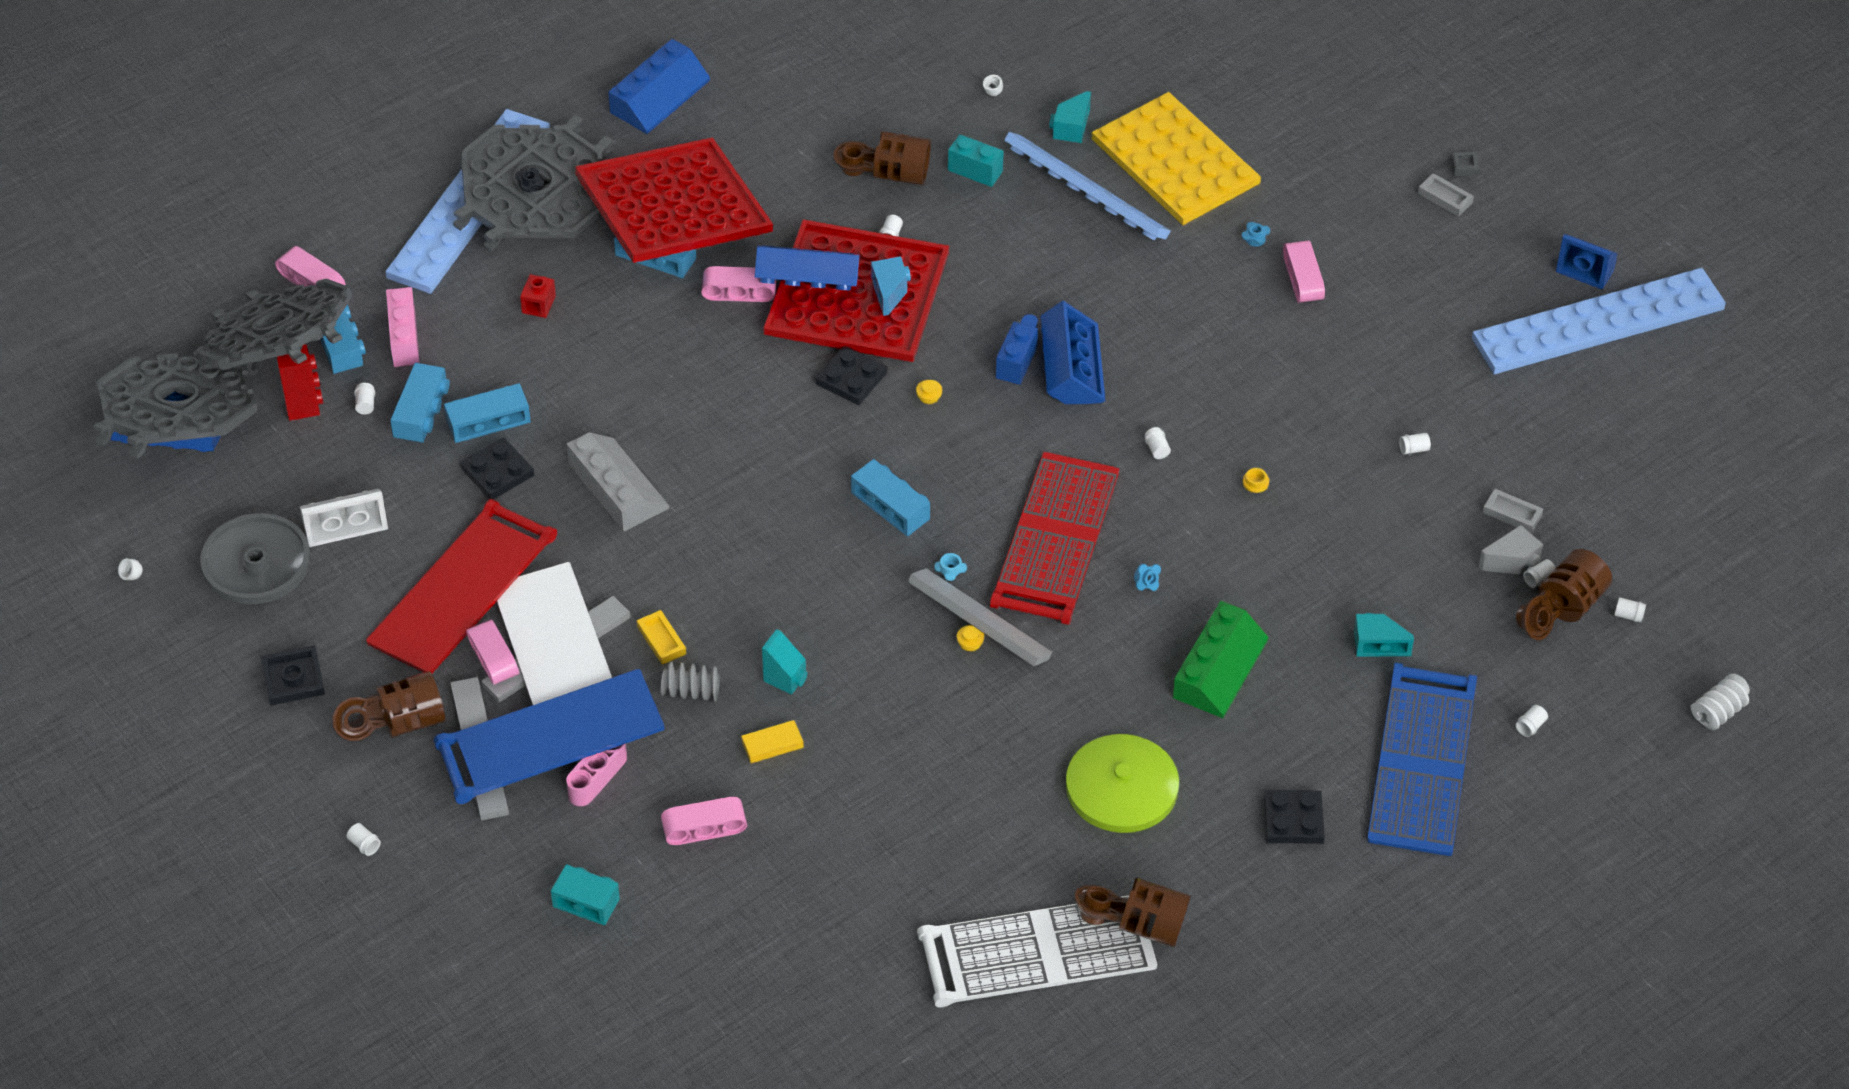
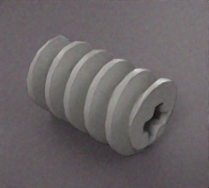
[661,661,720,702]

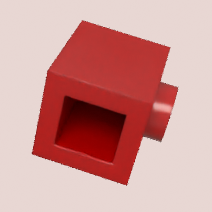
[520,274,556,318]

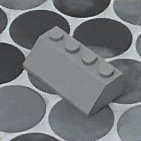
[566,432,669,532]

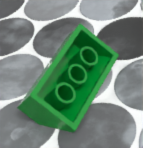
[1173,601,1269,719]

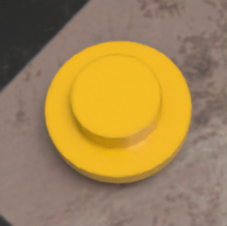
[916,380,942,404]
[1243,468,1269,493]
[957,625,984,651]

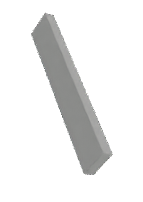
[908,568,1052,666]
[482,596,630,703]
[450,677,509,821]

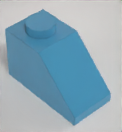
[871,257,911,316]

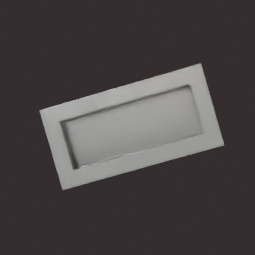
[1418,173,1474,217]
[1483,489,1544,534]

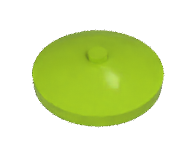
[1066,734,1179,833]

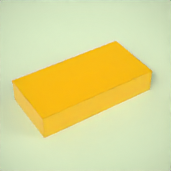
[637,610,686,665]
[741,720,804,763]

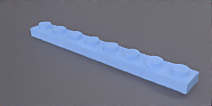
[1005,132,1171,240]

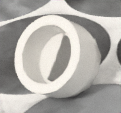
[983,75,1003,96]
[118,558,143,580]

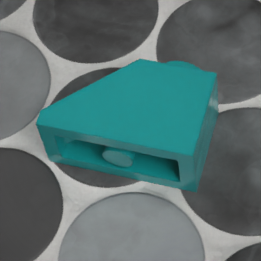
[1049,91,1091,143]
[1354,613,1414,657]
[762,629,808,695]

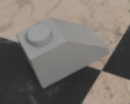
[1479,525,1543,575]

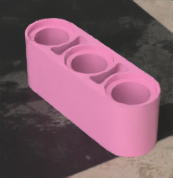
[1283,240,1325,303]
[275,246,346,287]
[701,266,776,302]
[466,619,519,685]
[566,744,627,806]
[661,797,747,845]

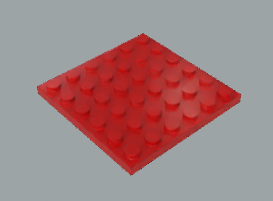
[575,137,773,263]
[764,219,949,362]

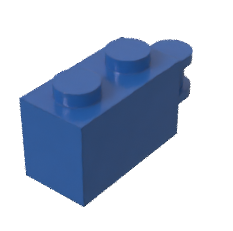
[996,314,1038,385]

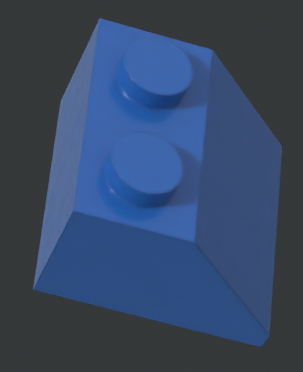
[1556,234,1618,290]

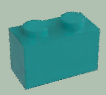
[948,134,1004,187]
[551,864,620,926]

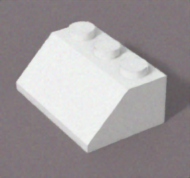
[299,489,388,547]

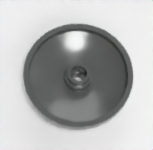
[200,513,311,605]

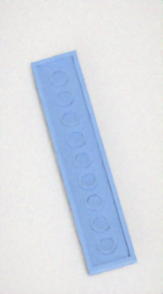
[385,109,550,294]
[1472,268,1726,374]

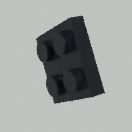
[816,346,887,406]
[460,437,535,499]
[261,645,325,706]
[1264,790,1325,844]

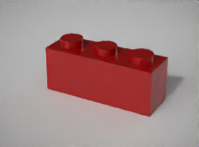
[277,344,324,421]

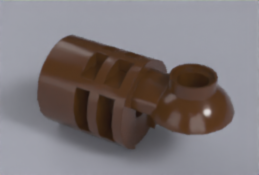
[834,131,931,186]
[1516,549,1612,640]
[332,671,445,741]
[1075,877,1191,948]

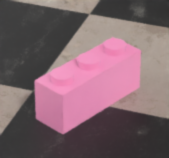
[386,287,420,367]

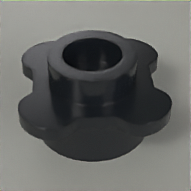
[515,168,544,192]

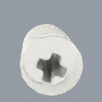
[1690,674,1750,731]

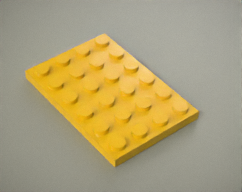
[1091,92,1261,225]

